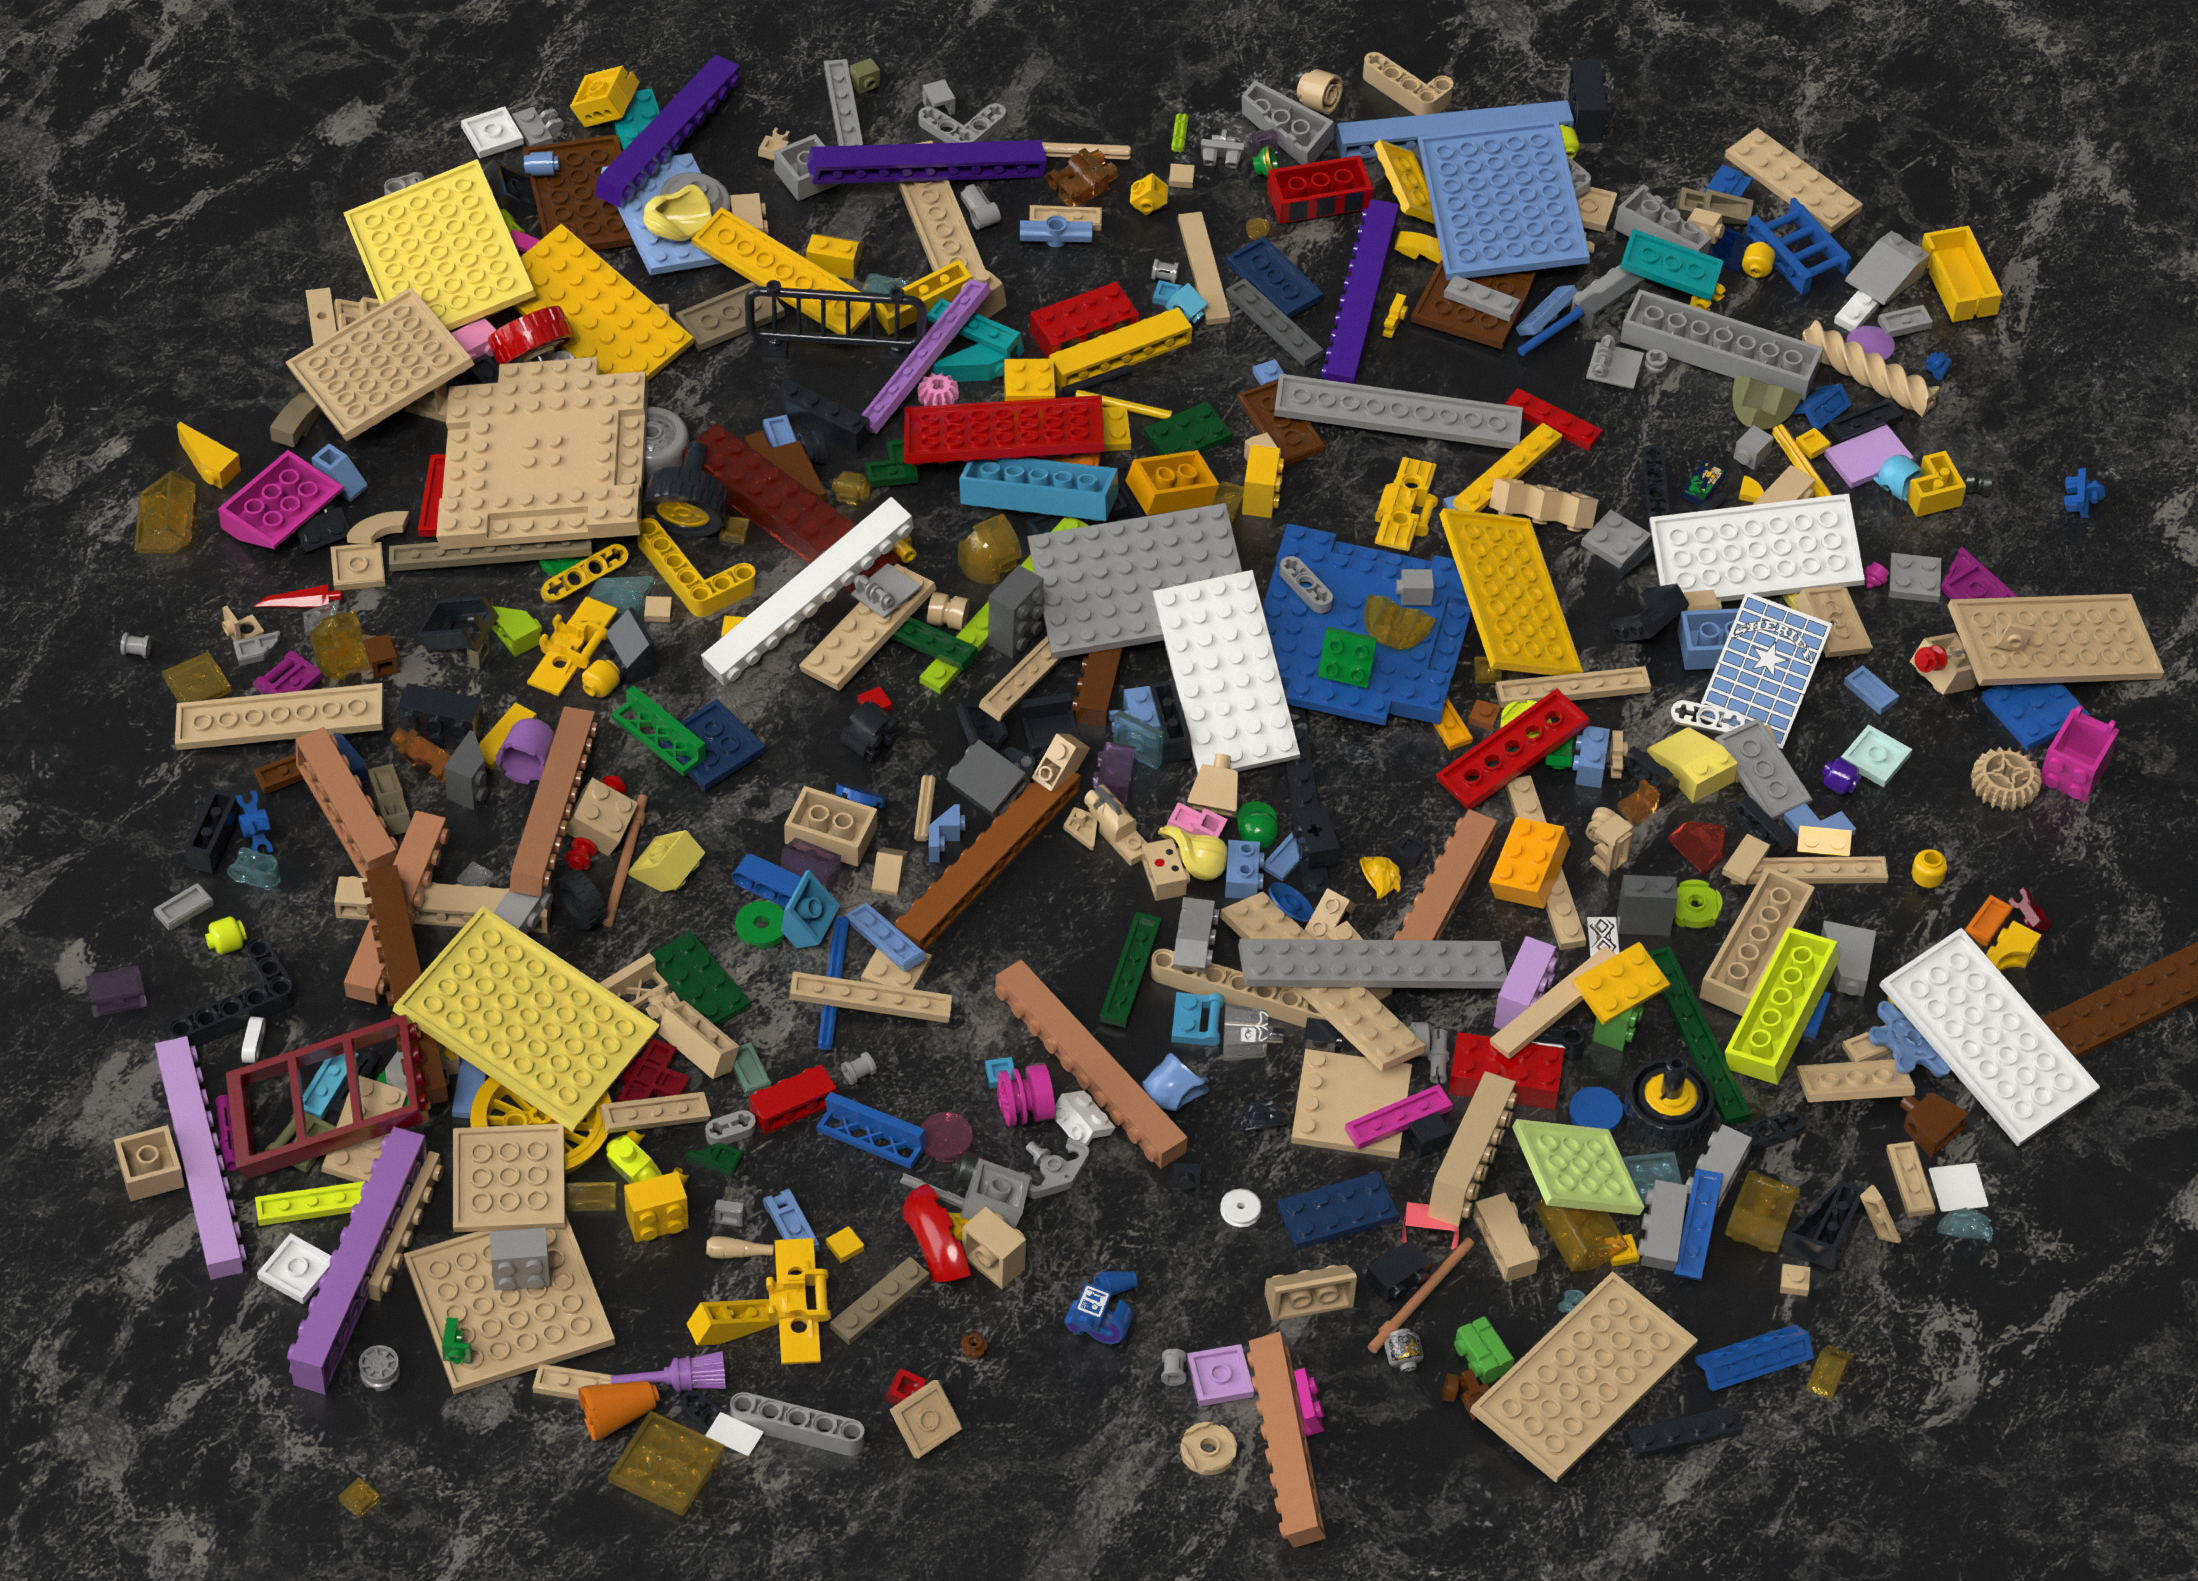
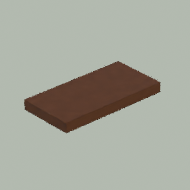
[1237,380,1326,467]

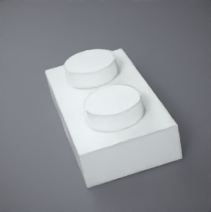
[1834,290,1880,332]

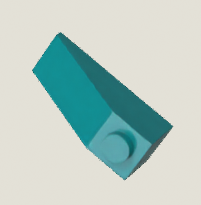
[932,343,1011,382]

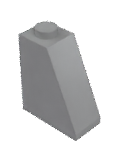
[1821,921,1876,997]

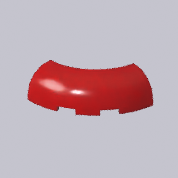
[903,1184,971,1282]

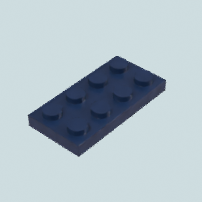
[1226,236,1324,319]
[1277,1172,1399,1250]

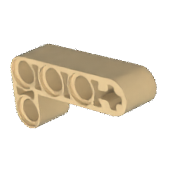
[1363,52,1454,115]

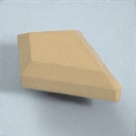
[1063,807,1098,850]

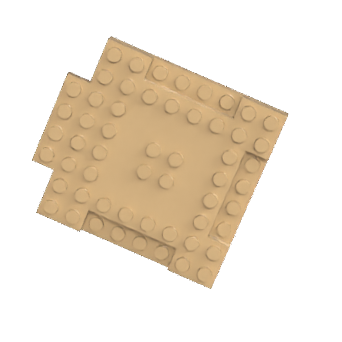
[436,357,649,550]

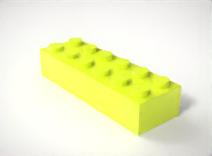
[1725,927,1840,1085]

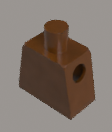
[1900,1093,1969,1158]

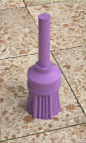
[611,1351,726,1393]

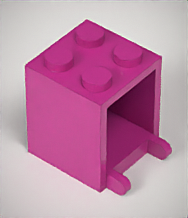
[2040,705,2119,803]

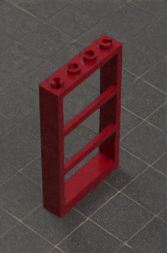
[226,1014,431,1179]

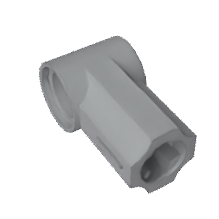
[961,184,1001,230]

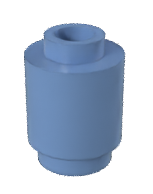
[524,151,560,176]

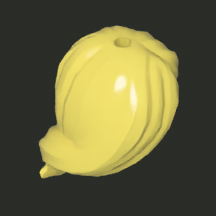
[643,184,712,241]
[1158,825,1228,880]

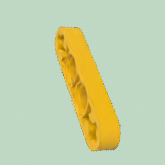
[541,544,628,604]

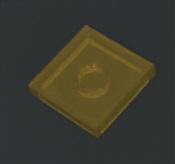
[162,652,232,703]

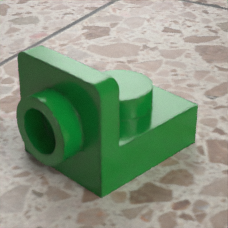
[442,1317,472,1364]

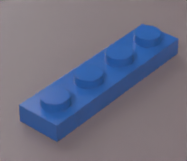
[1674,1169,1723,1281]

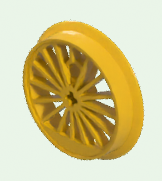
[470,1077,611,1175]

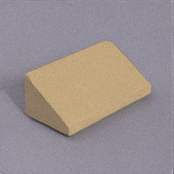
[1860,1185,1901,1243]

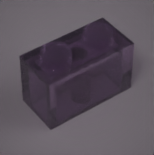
[1092,742,1136,803]
[780,837,841,891]
[85,965,147,1018]

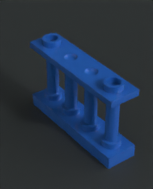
[1746,197,1851,295]

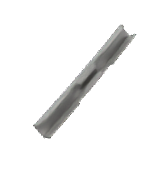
[900,1173,964,1209]

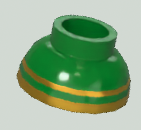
[1253,145,1279,178]

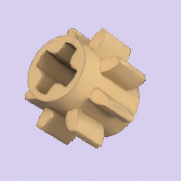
[645,989,680,1021]

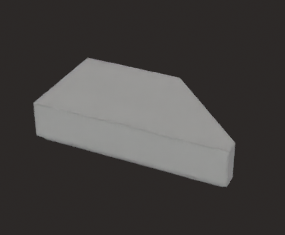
[233,631,281,666]

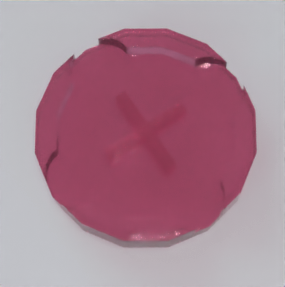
[921,1112,973,1162]

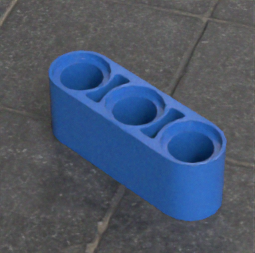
[732,854,802,908]

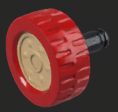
[488,306,573,365]

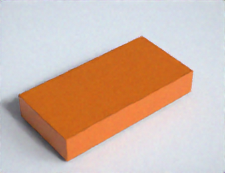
[1965,895,2013,947]

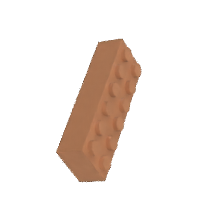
[295,727,399,878]

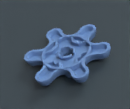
[1868,1001,1951,1078]

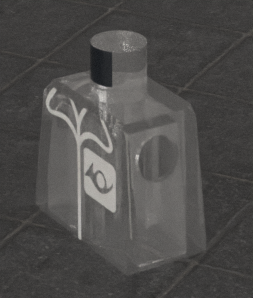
[1223,1003,1284,1061]

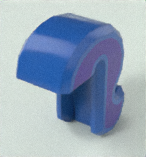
[1065,1299,1134,1344]

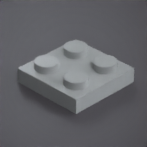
[1581,510,1651,568]
[1888,553,1941,603]

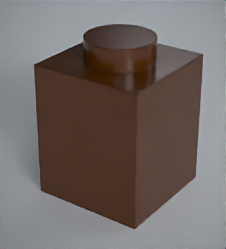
[364,634,399,679]

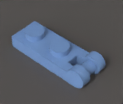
[763,1189,819,1252]

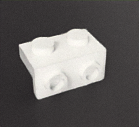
[1054,1090,1116,1146]

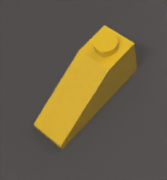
[177,422,241,489]
[686,1299,778,1346]

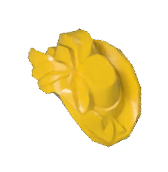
[1359,856,1401,899]

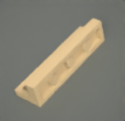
[599,953,669,1009]

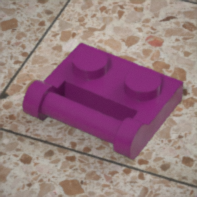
[253,651,323,694]

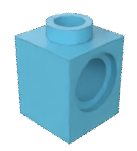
[1165,283,1208,324]

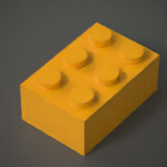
[1125,450,1219,516]
[1489,817,1570,909]

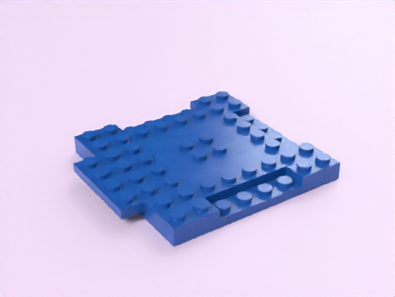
[1262,523,1472,726]

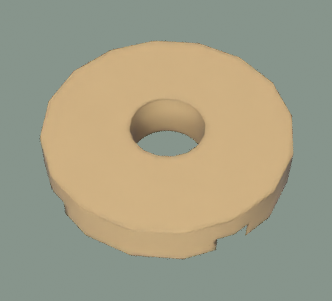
[1180,1421,1237,1475]

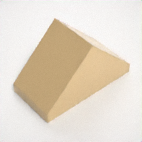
[872,847,908,896]

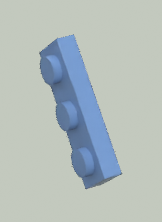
[1516,285,1578,336]

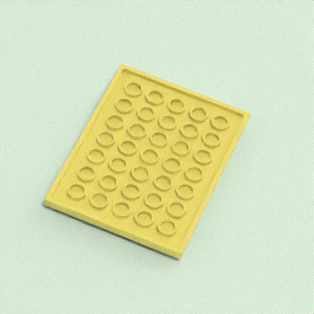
[344,159,536,331]
[393,906,660,1132]

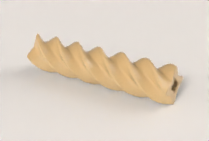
[1802,320,1941,418]

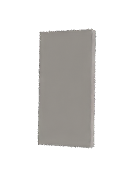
[1714,718,1813,820]

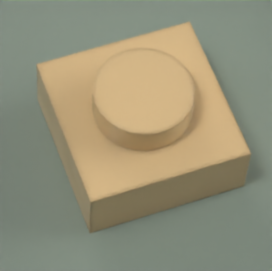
[1780,1264,1810,1296]

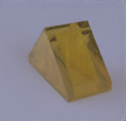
[1806,1344,1854,1401]

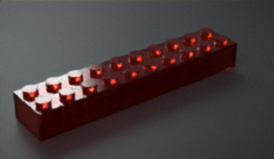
[682,422,901,593]

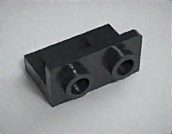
[1624,746,1680,799]

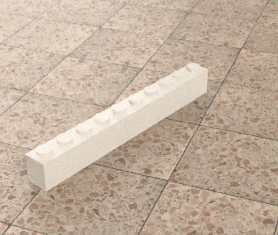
[701,497,913,686]

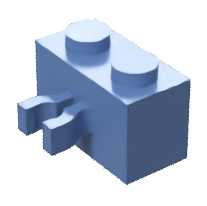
[1109,686,1160,748]

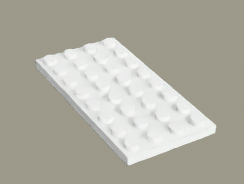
[1649,494,1865,602]
[1153,570,1300,773]
[1879,928,2100,1146]

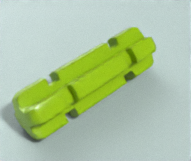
[1172,113,1188,153]

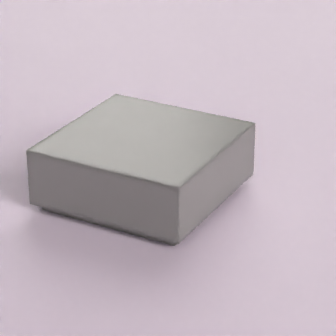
[715,1200,744,1227]

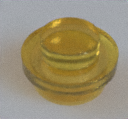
[1246,218,1270,240]

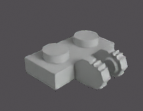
[512,107,565,147]

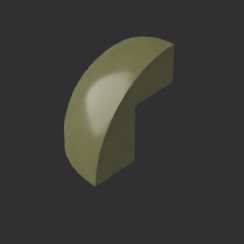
[1732,375,1802,429]

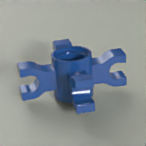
[236,790,273,857]

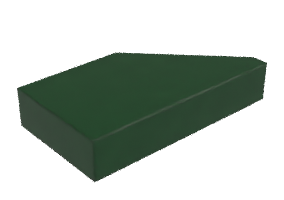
[686,1142,744,1178]

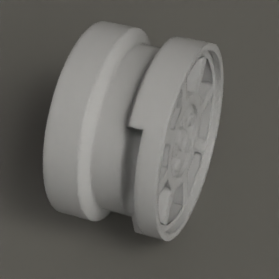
[359,1345,400,1391]

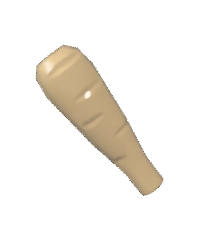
[706,1236,774,1259]

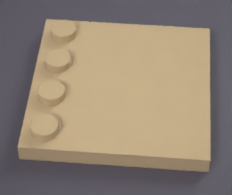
[1291,1049,1412,1159]
[453,1124,565,1232]

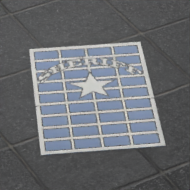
[1700,592,1832,749]

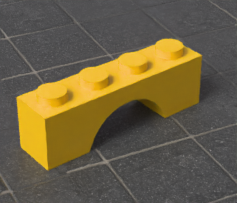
[1986,921,2041,971]

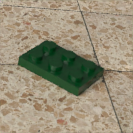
[1144,401,1233,456]

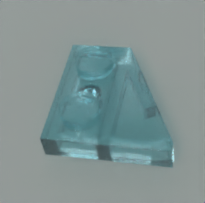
[587,576,654,614]

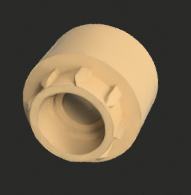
[1297,69,1343,115]

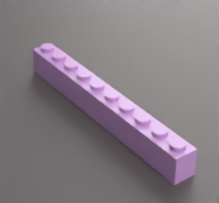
[155,1036,247,1280]

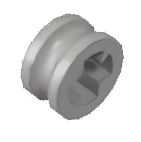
[1645,349,1668,373]

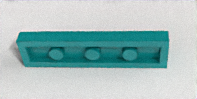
[927,298,1024,356]

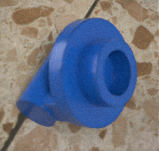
[1925,352,1952,380]

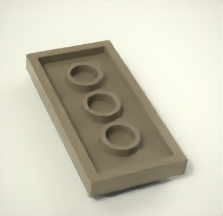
[676,282,785,351]

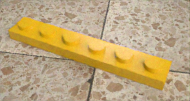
[1453,423,1562,512]

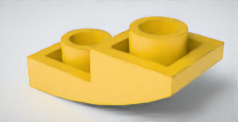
[1394,231,1442,264]

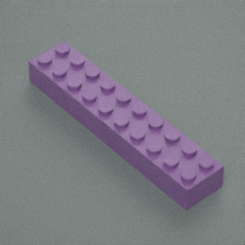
[287,1126,427,1395]

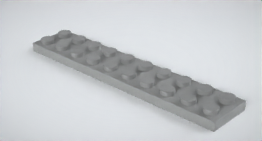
[1274,374,1523,449]
[1238,939,1507,988]

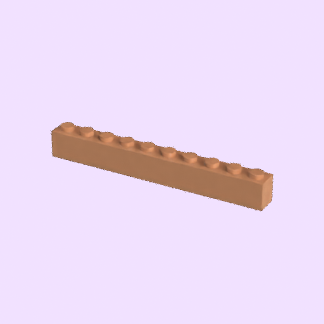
[510,706,598,897]
[995,960,1188,1169]

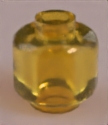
[832,471,871,506]

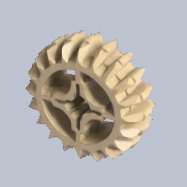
[1971,747,2042,811]

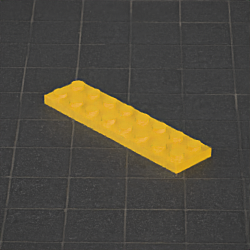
[692,207,876,335]

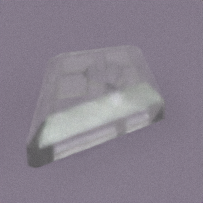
[303,600,340,636]

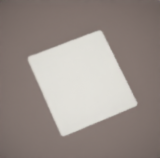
[1929,1163,1988,1212]

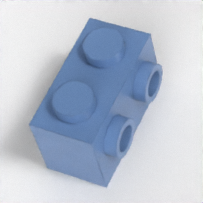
[1572,726,1610,788]
[1225,840,1264,899]

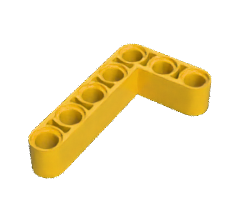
[637,518,756,617]

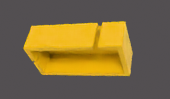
[1921,226,2002,322]

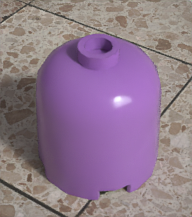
[496,718,555,784]

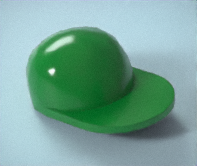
[1237,801,1279,849]

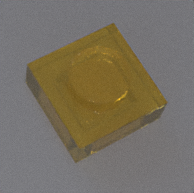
[719,516,749,544]
[1474,657,1502,683]
[338,1478,380,1518]

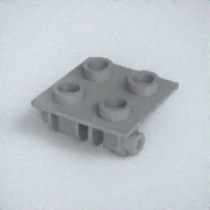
[1586,335,1644,389]
[851,563,921,618]

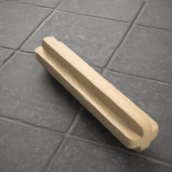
[914,775,936,842]

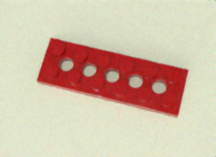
[1436,688,1590,810]

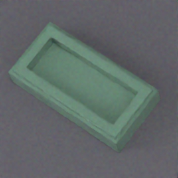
[733,1042,771,1097]

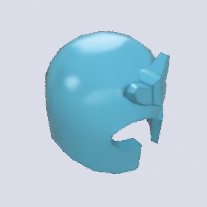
[1873,454,1924,501]

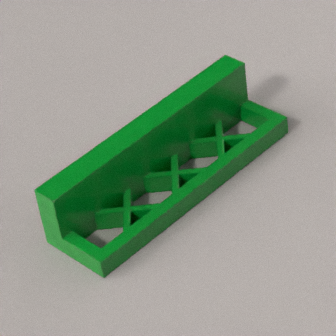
[612,685,706,776]

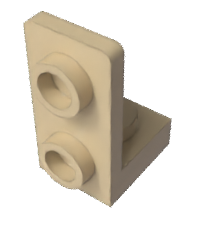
[1305,888,1356,939]

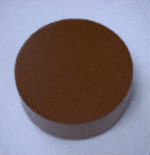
[1443,1373,1459,1402]

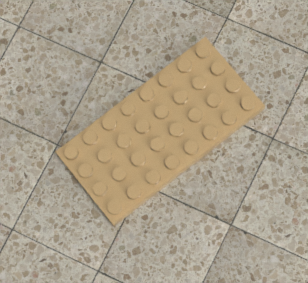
[1948,594,2164,686]
[1470,1271,1698,1482]

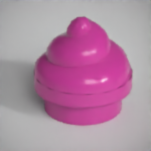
[1864,562,1890,589]

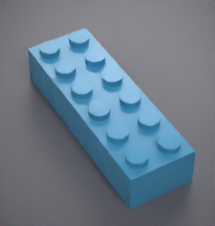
[959,457,1118,521]

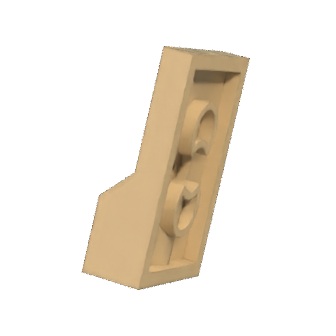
[1794,586,1873,659]

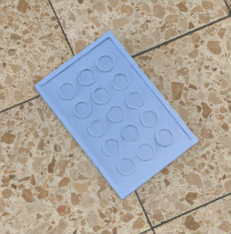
[601,153,721,275]

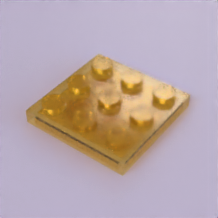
[608,1411,725,1516]

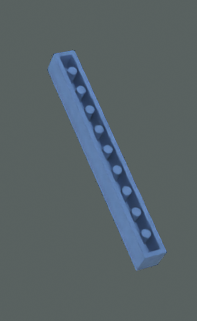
[1336,100,1574,158]

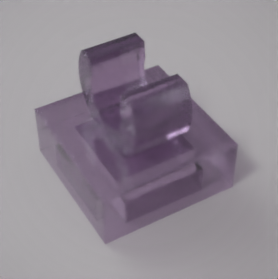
[1251,129,1278,157]

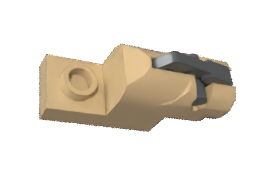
[1084,784,1147,866]

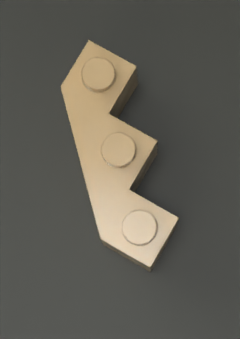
[1489,478,1598,532]

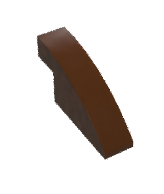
[744,431,826,511]

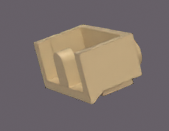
[1590,814,1634,877]

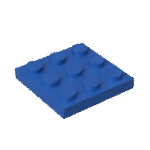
[1981,683,2090,751]

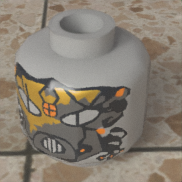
[1385,1329,1424,1372]

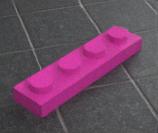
[1345,1084,1453,1150]

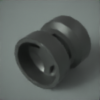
[1965,468,1993,497]

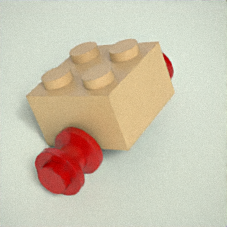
[1910,633,1978,695]
[565,775,638,871]

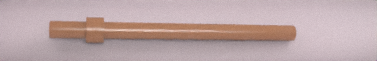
[602,794,648,927]
[1368,1237,1474,1353]

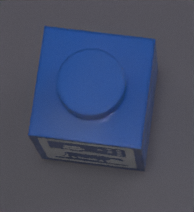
[1071,1283,1112,1333]

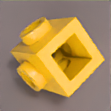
[1130,173,1168,215]

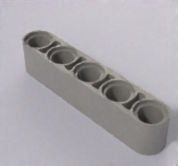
[730,1392,865,1456]

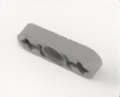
[1279,556,1333,613]

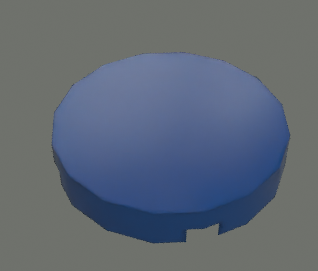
[835,783,887,808]
[1569,1087,1623,1133]

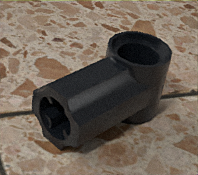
[1532,1025,1585,1060]

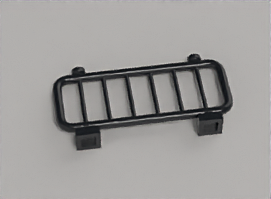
[745,280,927,365]

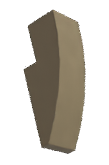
[1675,187,1754,224]
[270,392,322,447]
[368,764,411,836]

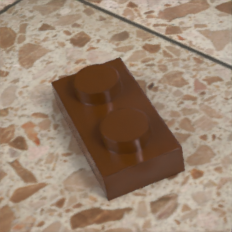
[253,754,304,795]

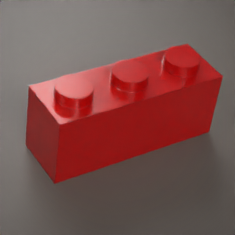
[749,1064,837,1135]

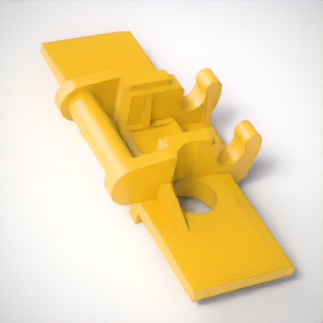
[1375,457,1438,551]
[527,597,618,697]
[766,1238,831,1365]

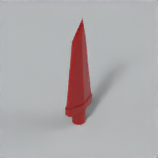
[253,584,342,609]

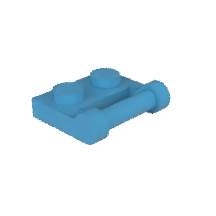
[1171,992,1224,1046]

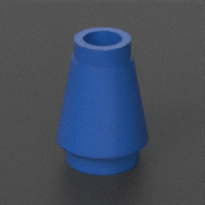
[1094,1271,1137,1297]

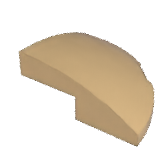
[333,297,380,330]

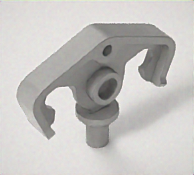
[1021,1137,1089,1199]

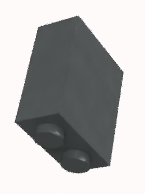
[946,739,1031,819]
[1617,875,1677,936]

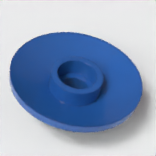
[1269,882,1314,922]

